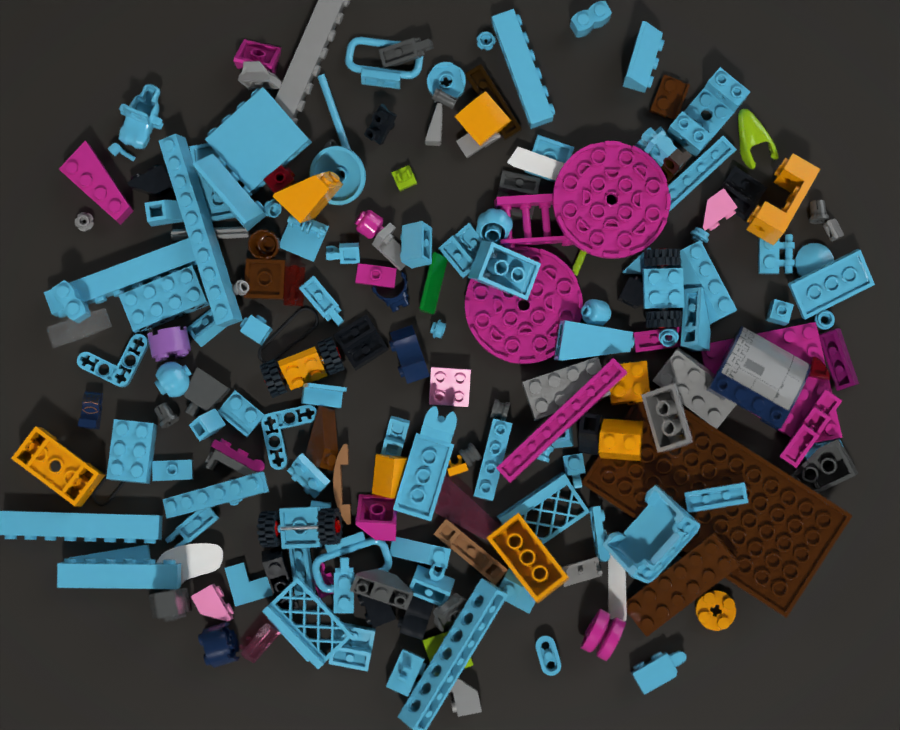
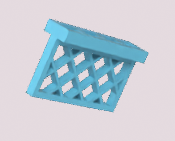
[497,472,590,544]
[262,576,354,669]

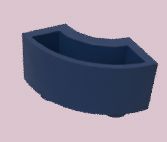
[389,325,430,384]

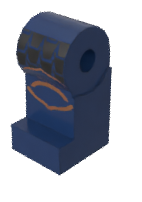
[78,391,103,430]

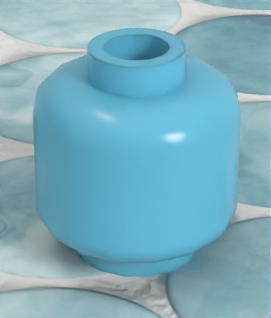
[581,299,611,326]

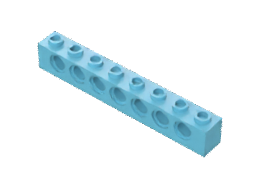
[398,578,508,730]

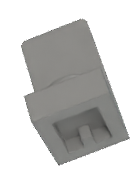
[372,223,406,270]

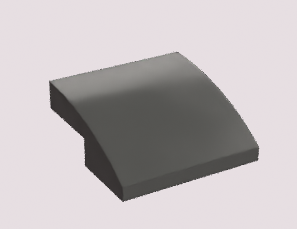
[494,170,541,219]

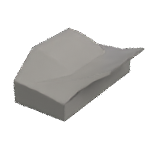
[238,61,282,89]

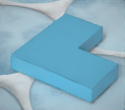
[225,562,273,607]

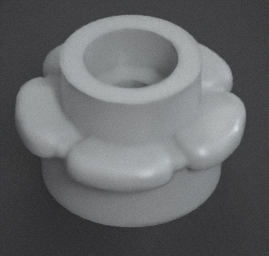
[75,212,94,231]

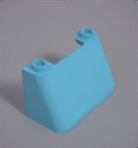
[602,485,700,583]

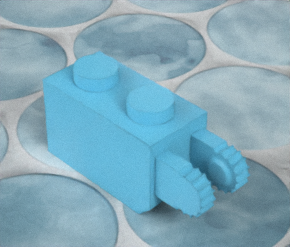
[631,650,687,695]

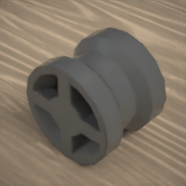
[490,399,510,421]
[458,443,482,467]

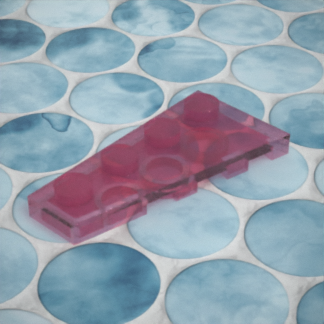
[434,475,501,541]

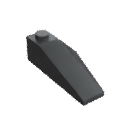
[791,439,858,493]

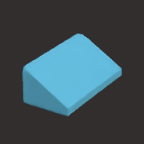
[187,309,226,347]

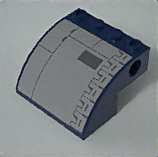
[707,326,811,430]

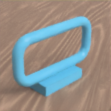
[345,37,424,89]
[312,531,393,593]

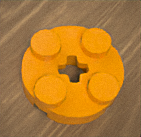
[695,590,736,631]

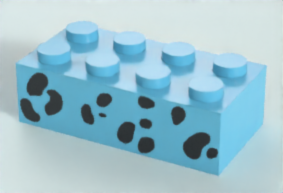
[119,265,209,334]

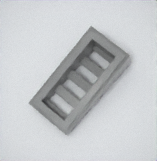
[425,103,443,146]

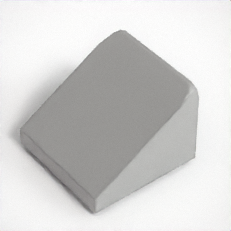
[823,219,844,242]

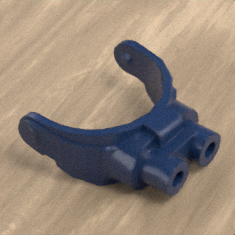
[371,272,410,312]

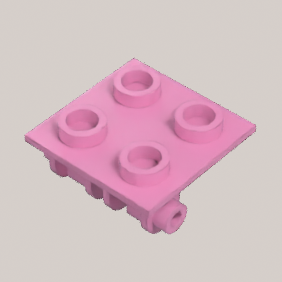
[429,367,471,407]

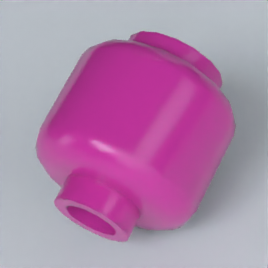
[354,210,384,239]

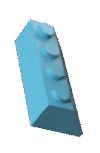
[192,154,265,232]
[667,240,737,325]

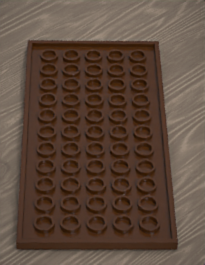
[582,387,853,618]

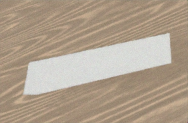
[507,147,565,181]
[608,554,627,622]

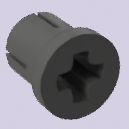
[809,200,829,224]
[154,402,179,428]

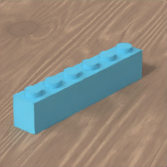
[491,9,555,129]
[57,558,181,589]

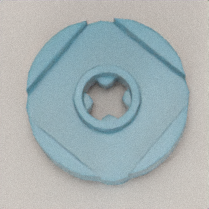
[427,62,466,98]

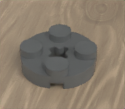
[433,593,468,632]

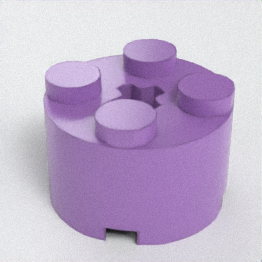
[147,326,191,362]

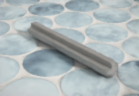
[171,227,249,241]

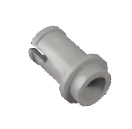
[232,280,249,296]

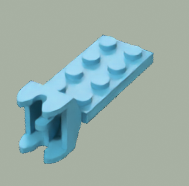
[393,406,457,521]

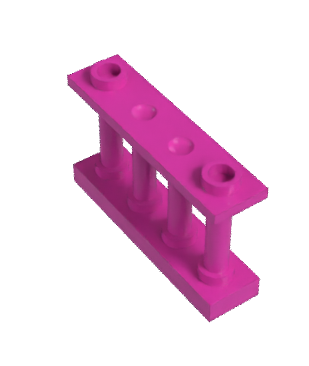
[494,194,573,250]

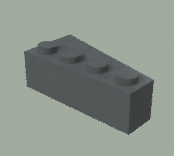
[149,587,192,621]

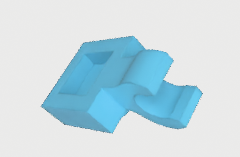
[326,243,360,264]
[563,453,586,489]

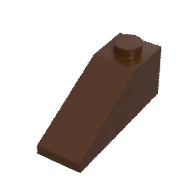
[305,406,338,471]

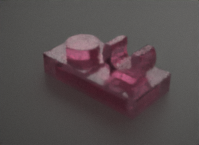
[239,622,280,663]

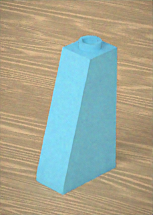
[554,320,635,361]

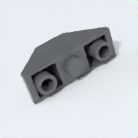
[350,569,414,610]

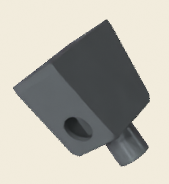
[184,367,231,418]

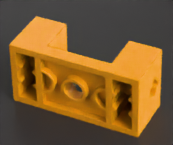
[746,153,820,245]
[11,426,105,507]

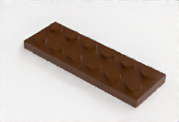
[626,532,741,637]

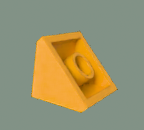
[372,454,409,499]

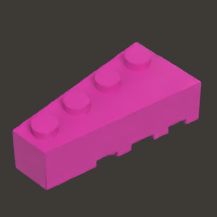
[59,141,134,225]

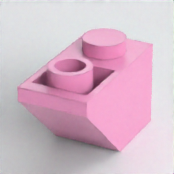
[702,188,738,231]
[191,584,234,622]

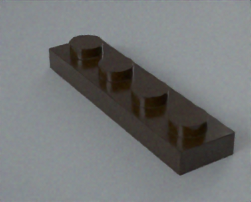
[465,64,522,140]

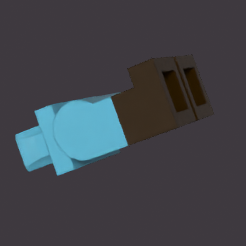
[635,127,692,184]

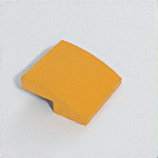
[454,91,512,146]

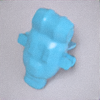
[118,84,163,149]

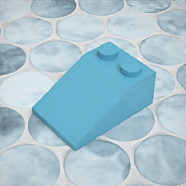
[468,241,541,300]

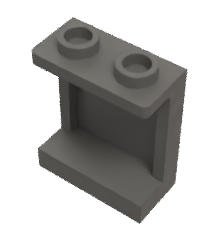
[205,450,259,476]

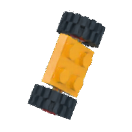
[260,337,345,398]

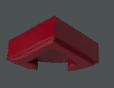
[808,357,830,381]

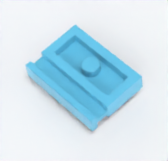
[217,390,265,438]

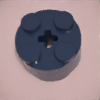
[198,622,240,668]

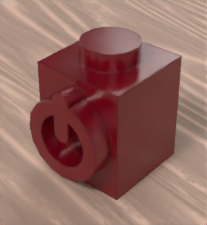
[263,165,296,193]

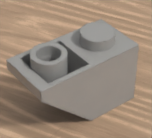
[449,677,482,717]

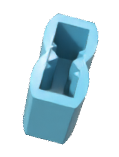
[570,1,612,38]
[52,280,91,324]

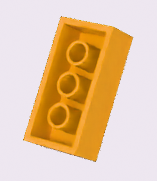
[487,513,570,603]

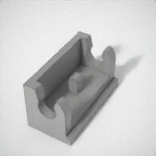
[561,557,602,587]

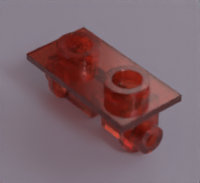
[284,265,305,306]

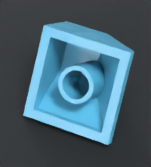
[498,568,536,614]

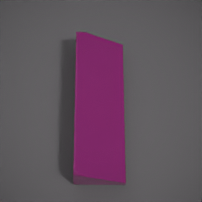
[819,328,859,391]

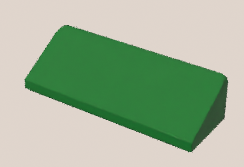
[419,252,448,315]

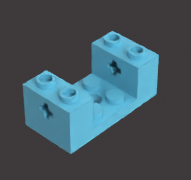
[667,67,750,157]

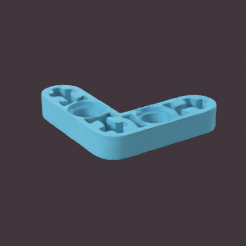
[77,334,149,387]
[261,405,317,470]

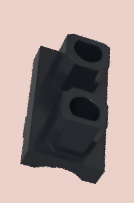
[364,104,397,145]

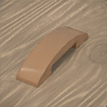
[333,444,352,525]
[434,519,508,585]

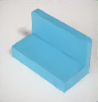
[301,383,347,408]

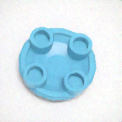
[795,243,834,277]

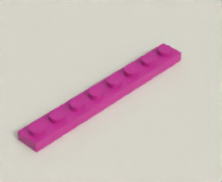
[496,358,628,483]

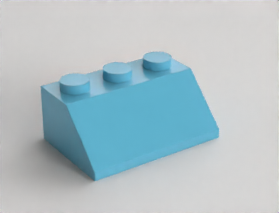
[623,21,665,93]

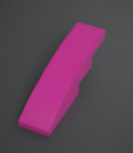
[780,389,842,468]

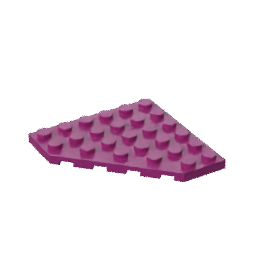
[700,322,842,443]

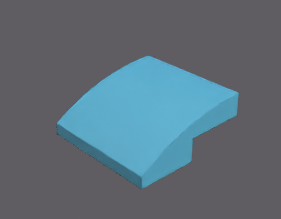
[438,223,483,278]
[328,622,376,672]

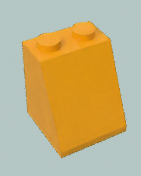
[273,171,343,223]
[599,418,643,461]

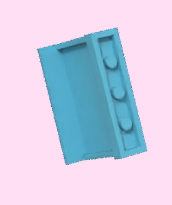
[205,87,312,194]

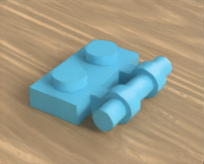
[758,234,795,274]
[287,453,330,499]

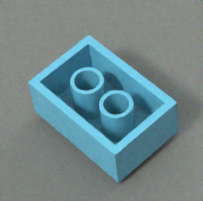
[106,419,158,484]

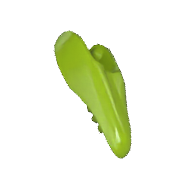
[738,109,778,169]

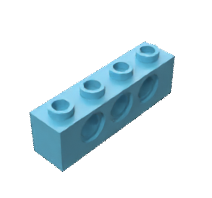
[473,418,513,501]

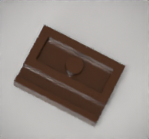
[649,75,690,121]

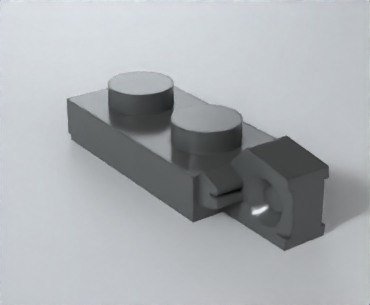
[379,38,434,69]

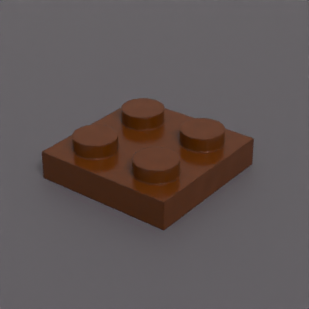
[244,259,286,300]

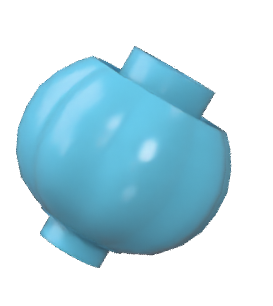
[476,208,513,244]
[154,362,192,397]

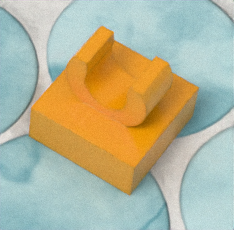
[447,455,468,477]

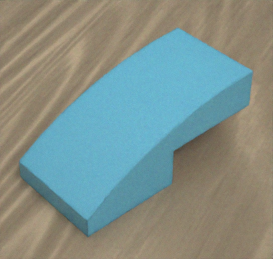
[381,416,410,456]

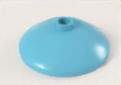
[310,146,366,205]

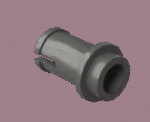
[431,88,458,109]

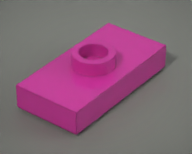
[355,263,397,288]

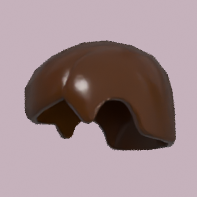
[248,230,280,259]

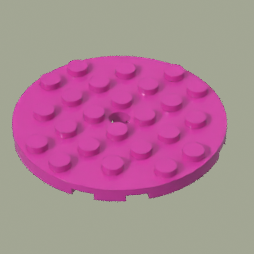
[552,141,671,259]
[465,246,583,364]

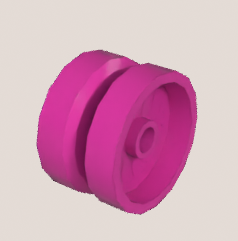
[580,609,626,661]

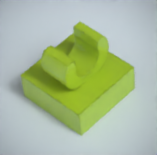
[391,165,417,192]

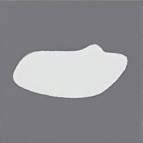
[156,543,223,585]

